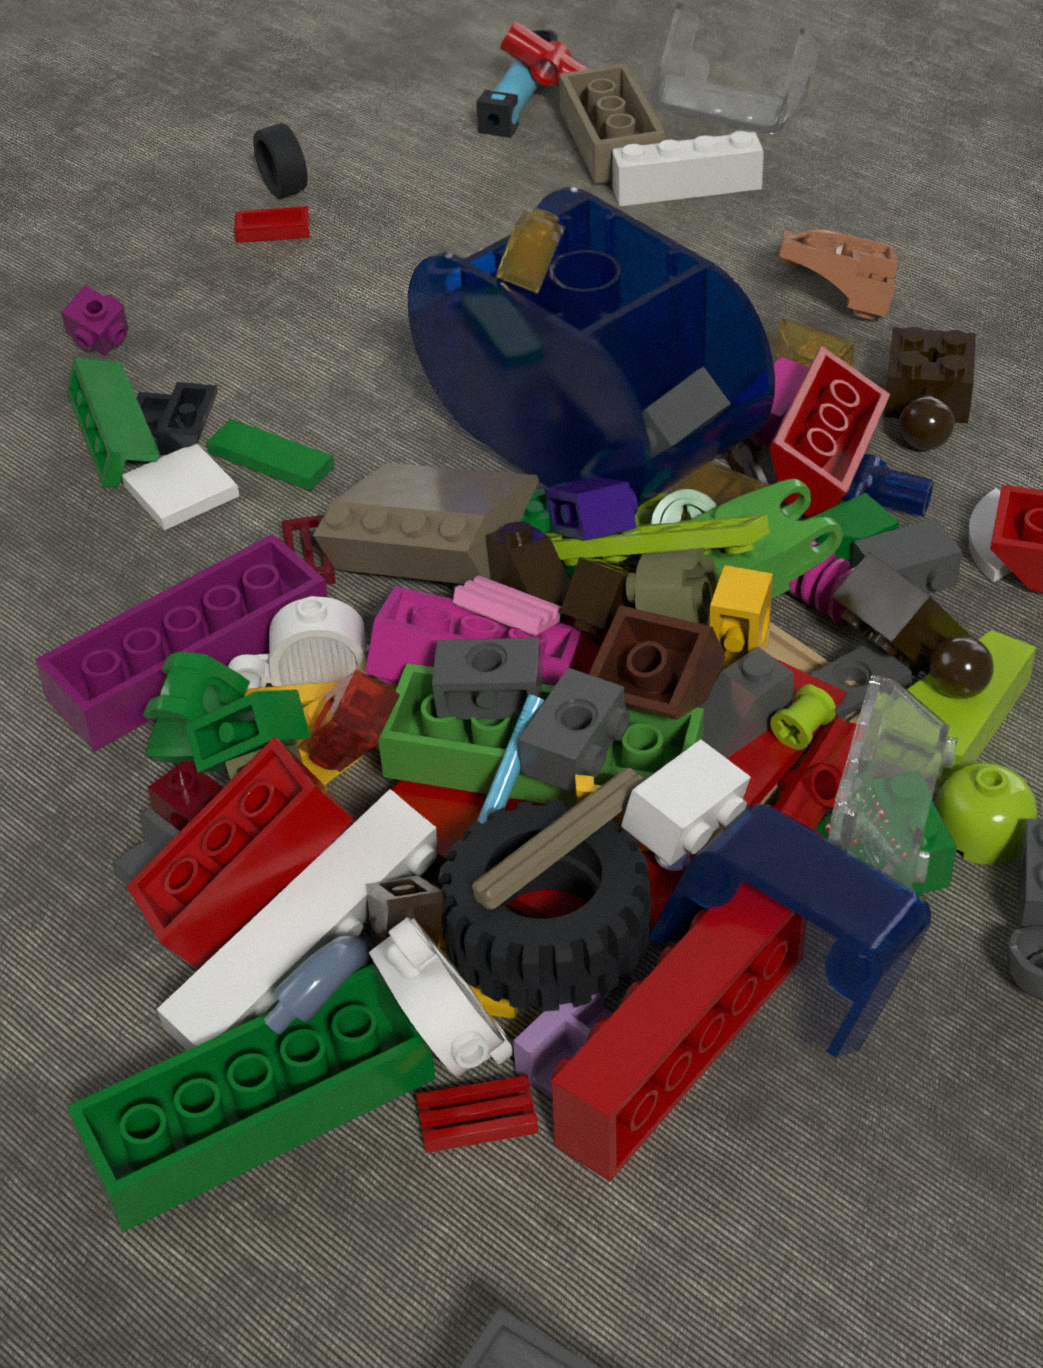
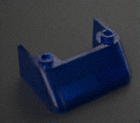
[649,804,931,1058]

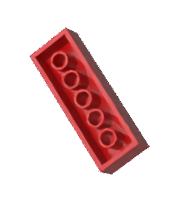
[550,860,810,1182]

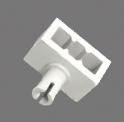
[621,739,751,871]

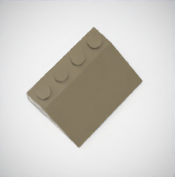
[313,463,539,584]

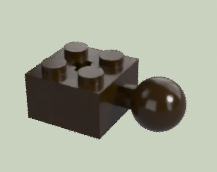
[884,327,976,450]
[832,552,994,699]

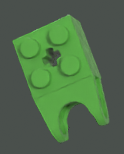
[689,479,843,599]

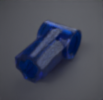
[841,454,934,517]

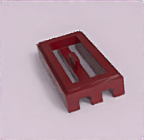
[282,515,336,585]

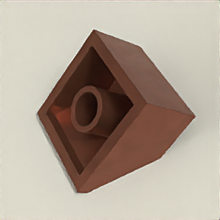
[589,605,726,720]

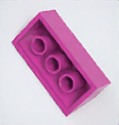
[365,586,582,686]

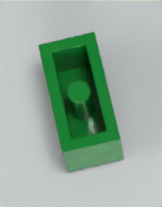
[185,689,311,773]

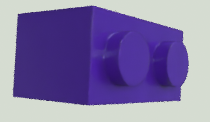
[544,477,638,540]

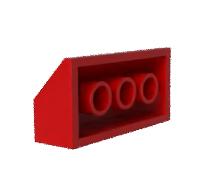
[769,346,890,518]
[126,737,354,970]

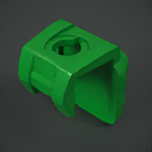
[143,652,250,763]

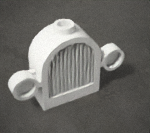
[228,596,378,708]
[369,917,514,1077]

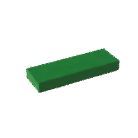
[206,419,334,491]

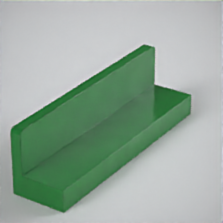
[66,358,159,487]

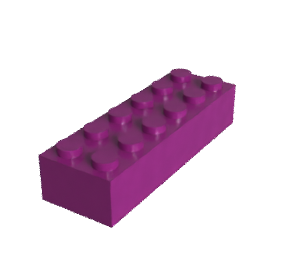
[35,534,328,752]

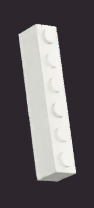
[156,789,438,1050]

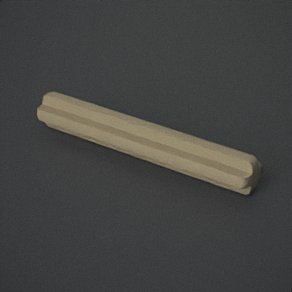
[472,768,644,910]

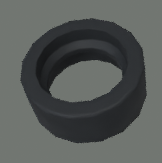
[253,123,308,198]

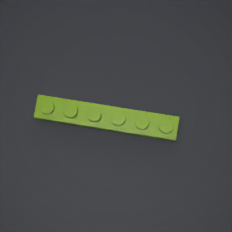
[544,514,770,566]

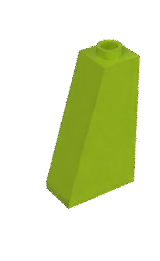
[866,630,1036,784]

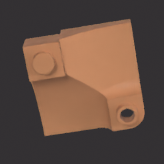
[776,228,899,320]

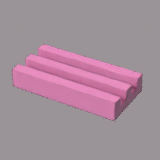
[453,576,562,636]

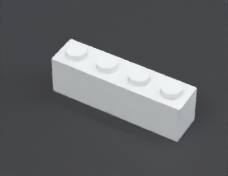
[612,131,764,206]

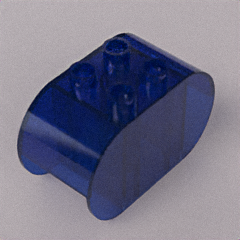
[407,187,775,507]

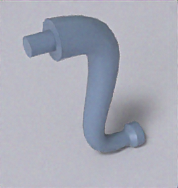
[264,932,374,1034]

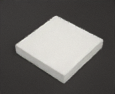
[122,443,239,530]

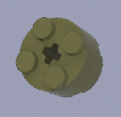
[626,547,719,626]

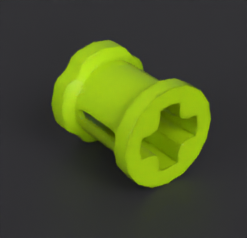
[770,684,836,750]

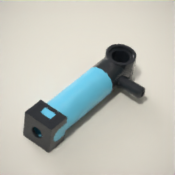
[476,29,578,138]

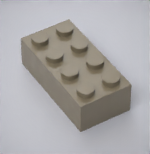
[559,63,665,183]

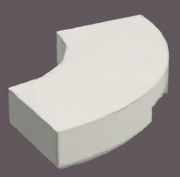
[968,488,1012,582]

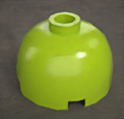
[934,762,1037,865]

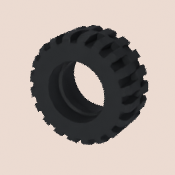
[438,800,651,1012]

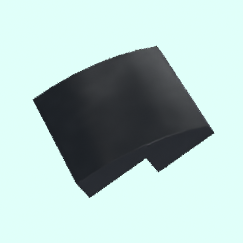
[136,382,218,454]

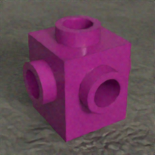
[61,285,128,356]

